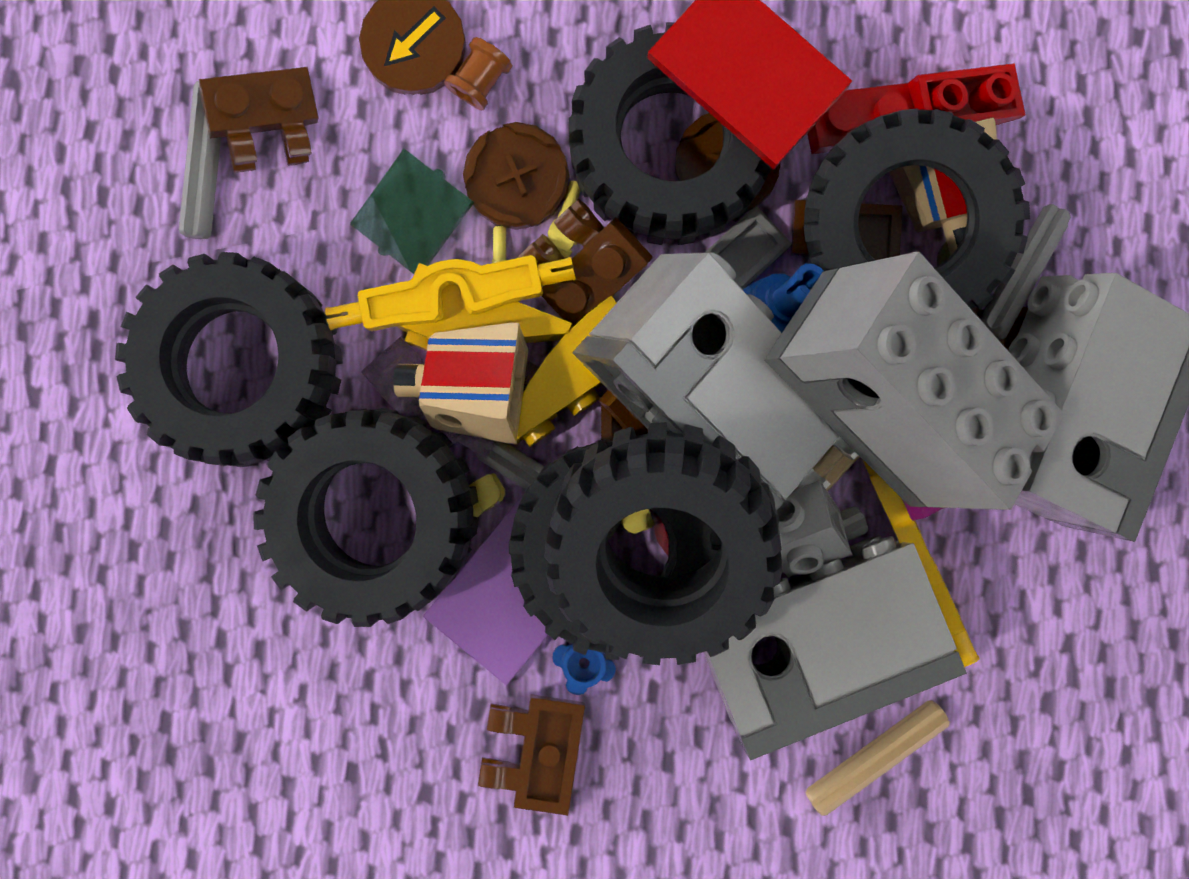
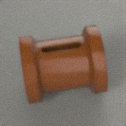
[444,37,513,111]

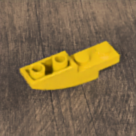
[513,295,616,447]

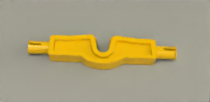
[325,255,576,331]
[862,459,980,667]

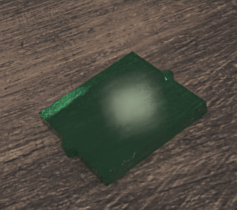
[350,149,474,274]

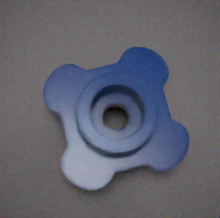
[552,644,616,695]

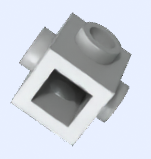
[776,480,852,578]

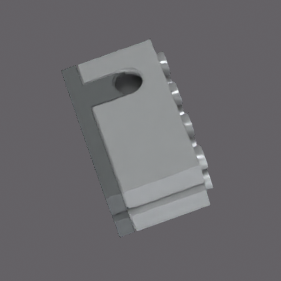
[764,251,1065,510]
[572,253,839,511]
[1008,273,1189,542]
[703,535,967,761]

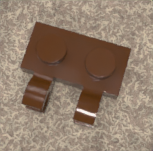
[199,67,319,173]
[518,199,653,327]
[478,694,585,816]

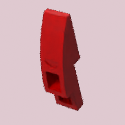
[807,63,1026,155]

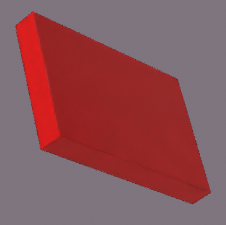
[647,0,852,170]

